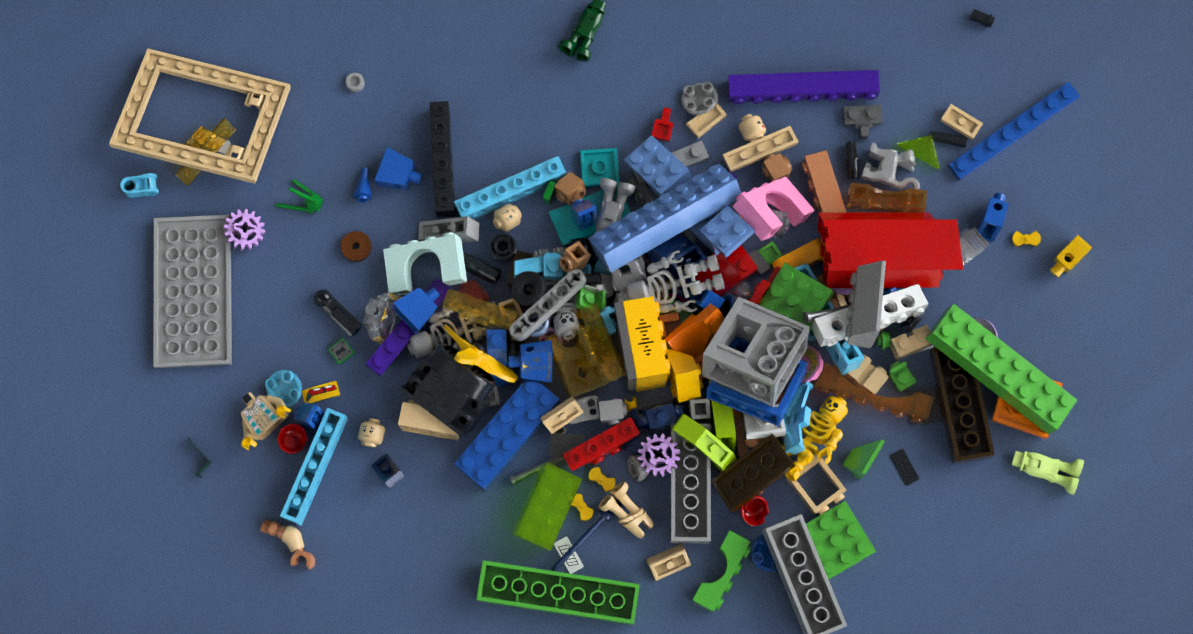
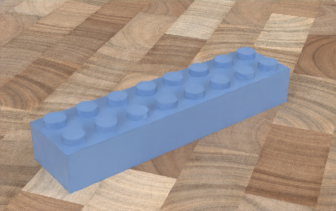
[588,164,741,272]

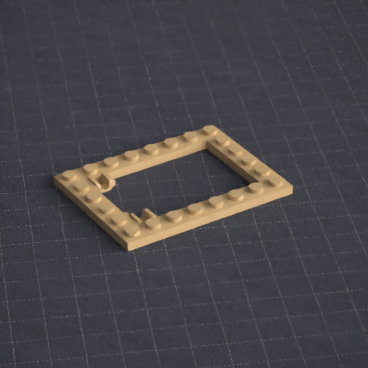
[109,49,291,184]

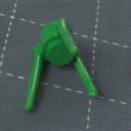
[276,179,324,214]

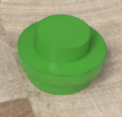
[876,330,890,350]

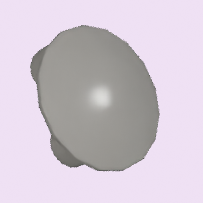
[681,82,718,115]

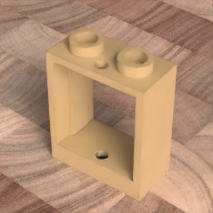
[785,455,847,515]

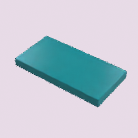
[549,184,631,247]

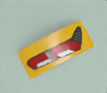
[302,381,340,403]

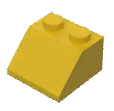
[666,349,703,403]

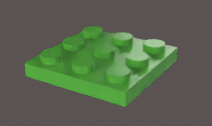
[759,263,834,332]
[806,501,876,580]

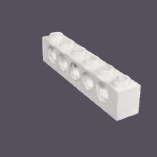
[811,284,929,347]

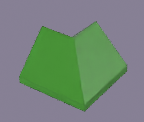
[843,439,885,480]

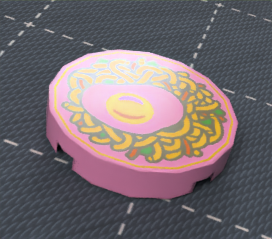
[790,346,824,384]

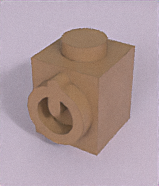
[761,153,792,182]
[555,172,586,206]
[559,241,591,273]

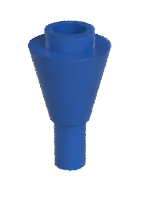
[353,168,372,203]

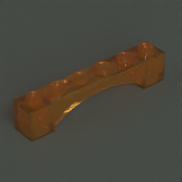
[814,363,934,424]

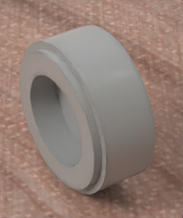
[345,72,365,92]

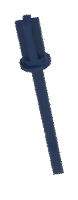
[551,497,623,571]

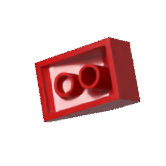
[695,245,758,297]

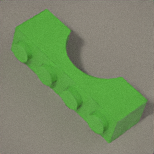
[692,530,751,613]

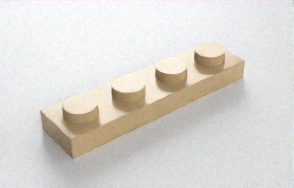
[722,126,799,173]

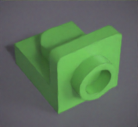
[575,288,606,314]
[887,361,917,393]

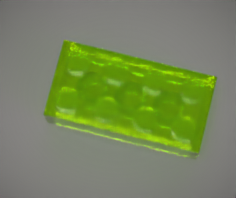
[511,462,582,551]

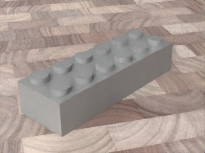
[670,423,711,544]
[761,514,847,634]

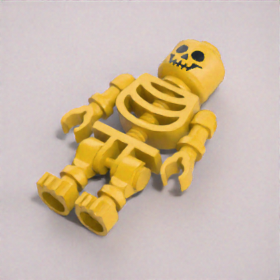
[783,396,848,482]

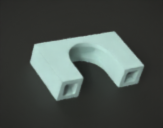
[383,233,467,297]

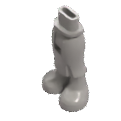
[596,178,635,232]

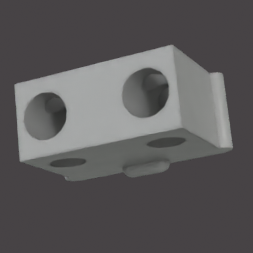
[569,395,600,425]

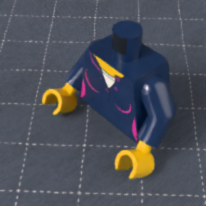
[625,386,685,429]

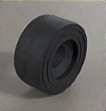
[511,271,548,308]

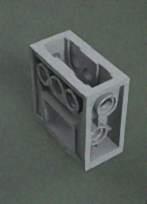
[702,297,810,407]

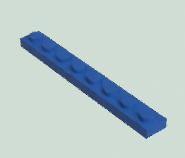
[948,82,1080,181]

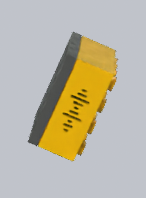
[614,296,671,394]

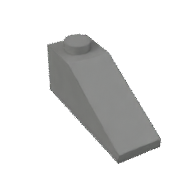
[418,216,480,243]

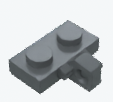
[843,105,883,139]

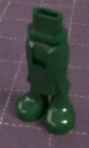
[557,0,606,62]

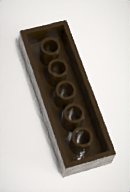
[929,347,995,465]

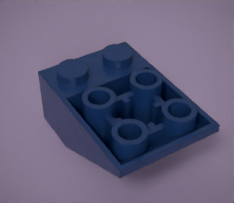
[645,234,707,281]

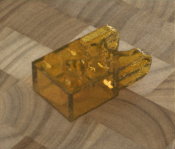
[546,323,608,398]

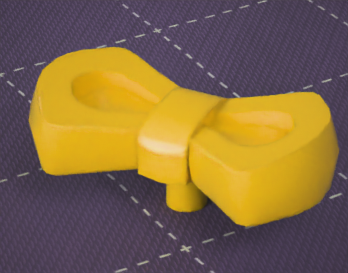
[1012,231,1041,247]
[588,467,616,492]
[569,494,594,521]

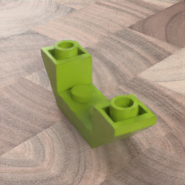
[672,414,738,472]

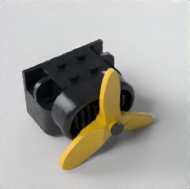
[398,324,518,436]

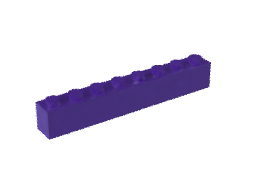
[727,70,880,104]

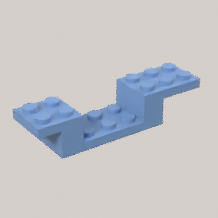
[624,135,755,258]

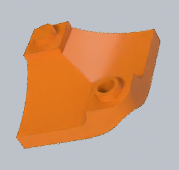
[665,303,725,380]

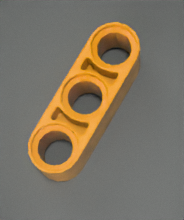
[772,238,822,269]

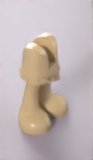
[598,481,654,539]

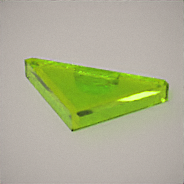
[898,135,940,169]

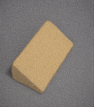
[646,544,691,581]

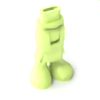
[1012,451,1084,495]

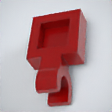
[652,107,674,142]

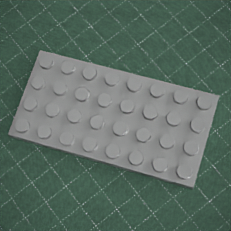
[153,215,232,368]

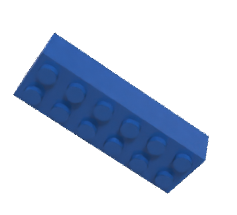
[454,379,560,491]

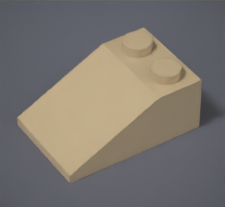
[398,400,459,441]

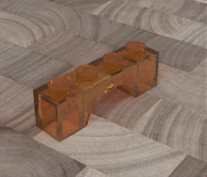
[847,183,927,212]

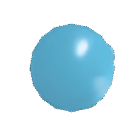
[265,370,302,407]

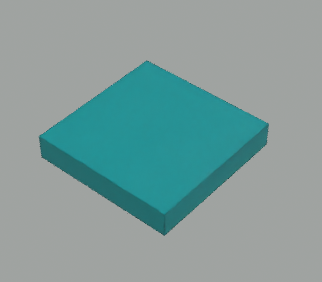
[580,148,620,188]

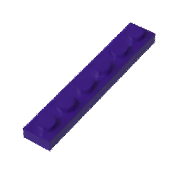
[365,277,451,377]

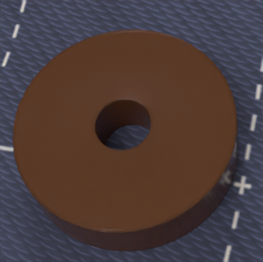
[341,231,372,262]

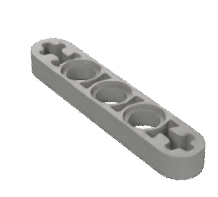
[509,269,586,341]

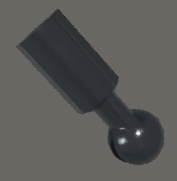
[314,289,363,337]

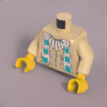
[241,392,291,451]

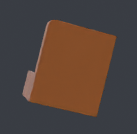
[659,313,681,339]

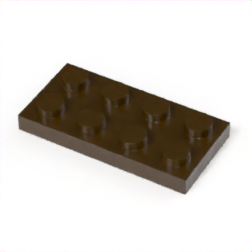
[711,434,795,513]

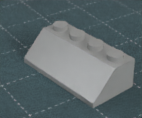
[845,261,886,348]

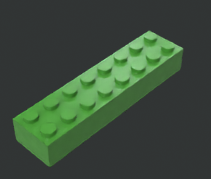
[925,304,1077,434]
[476,560,640,625]

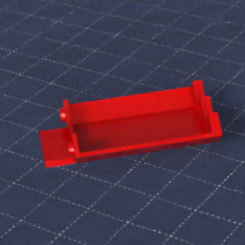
[817,212,964,288]

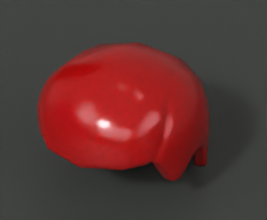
[277,424,308,454]
[739,495,769,527]

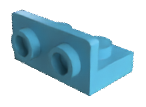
[594,306,617,342]

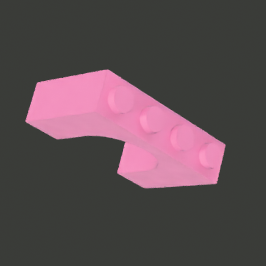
[732,177,815,241]

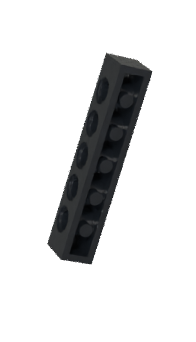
[430,101,456,217]

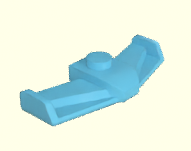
[514,252,591,280]
[783,382,813,454]

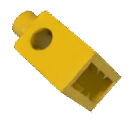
[1050,235,1092,278]

